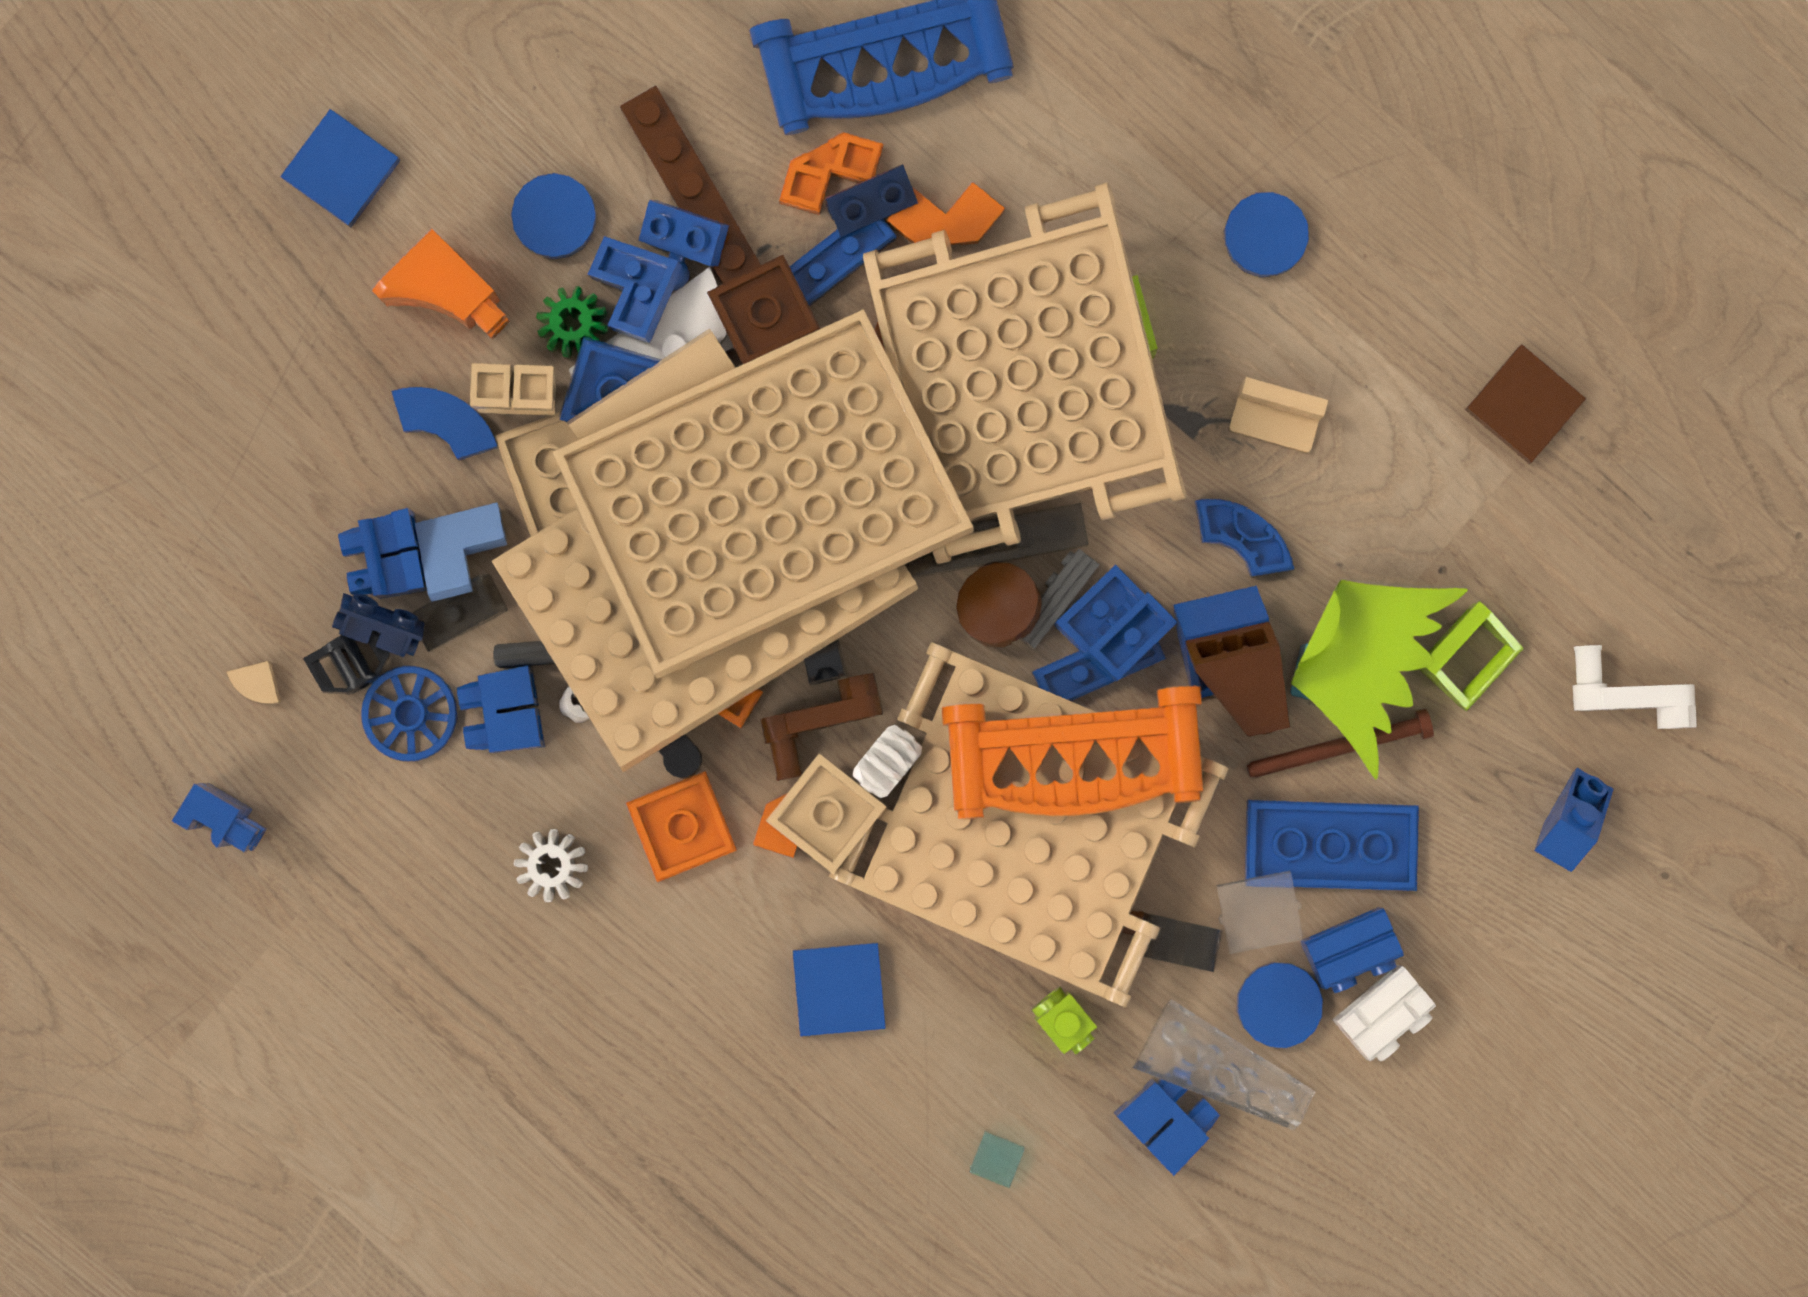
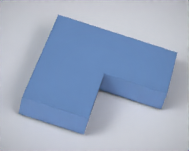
[415,503,507,602]

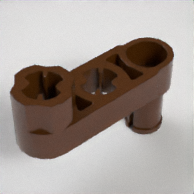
[760,673,883,781]

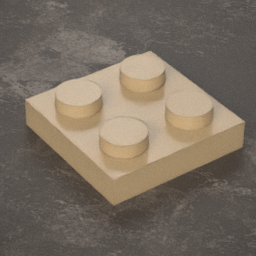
[766,754,887,874]

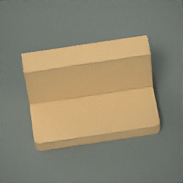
[1229,377,1328,453]

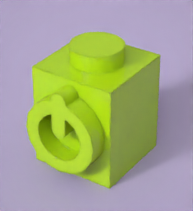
[1031,987,1097,1054]

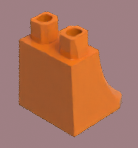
[372,229,510,339]

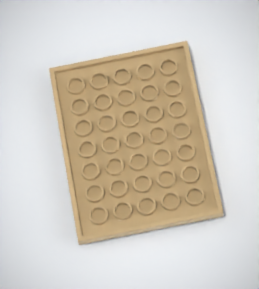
[552,309,974,679]
[491,508,918,772]

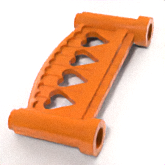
[942,686,1203,820]

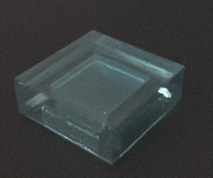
[969,1131,1025,1188]

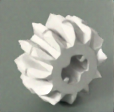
[853,725,922,798]
[514,829,588,902]

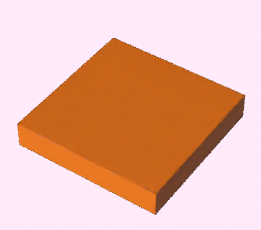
[626,771,737,882]

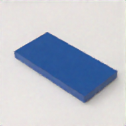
[1245,800,1419,891]

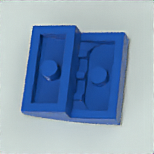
[1054,564,1178,682]

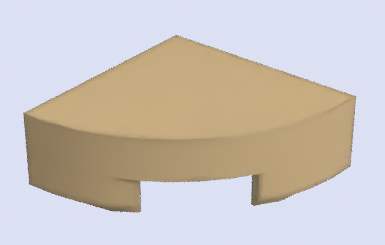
[227,661,281,704]

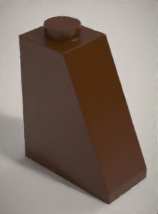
[1185,622,1290,737]

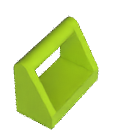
[1419,601,1524,712]

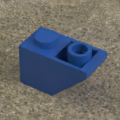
[1534,768,1614,872]

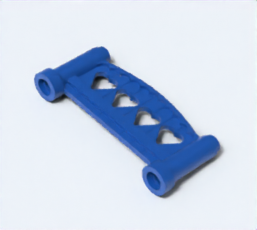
[749,0,1014,135]

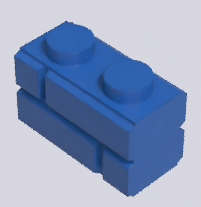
[1300,907,1404,993]

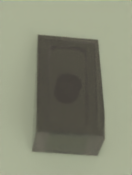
[412,574,508,652]

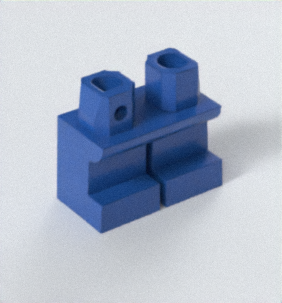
[338,508,427,599]
[457,666,545,753]
[172,783,267,852]
[1114,1069,1220,1176]

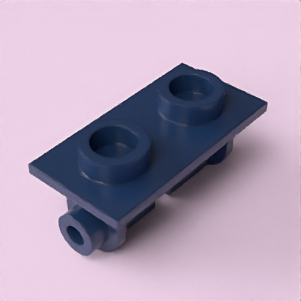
[825,164,918,237]
[332,593,425,658]

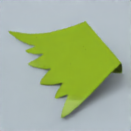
[1291,579,1468,780]

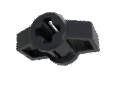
[303,630,391,695]

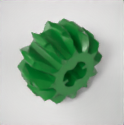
[536,286,609,359]

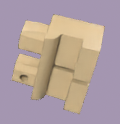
[470,363,557,415]

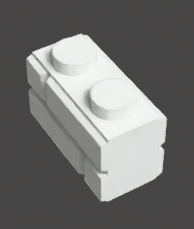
[1332,965,1436,1062]

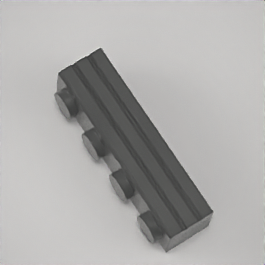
[1019,549,1100,650]

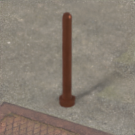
[1247,708,1434,778]

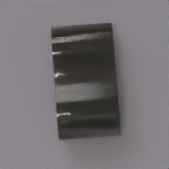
[1143,913,1223,972]

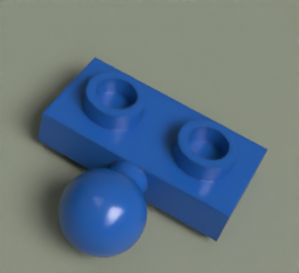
[638,200,729,291]

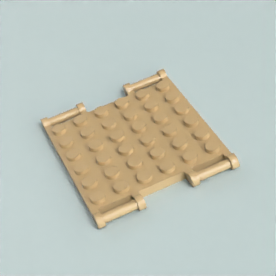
[863,182,1186,564]
[829,642,1229,1008]

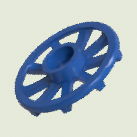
[361,666,458,761]

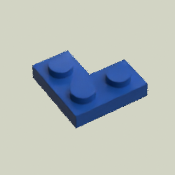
[588,236,683,343]

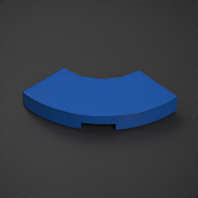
[391,387,498,460]
[1195,499,1294,577]

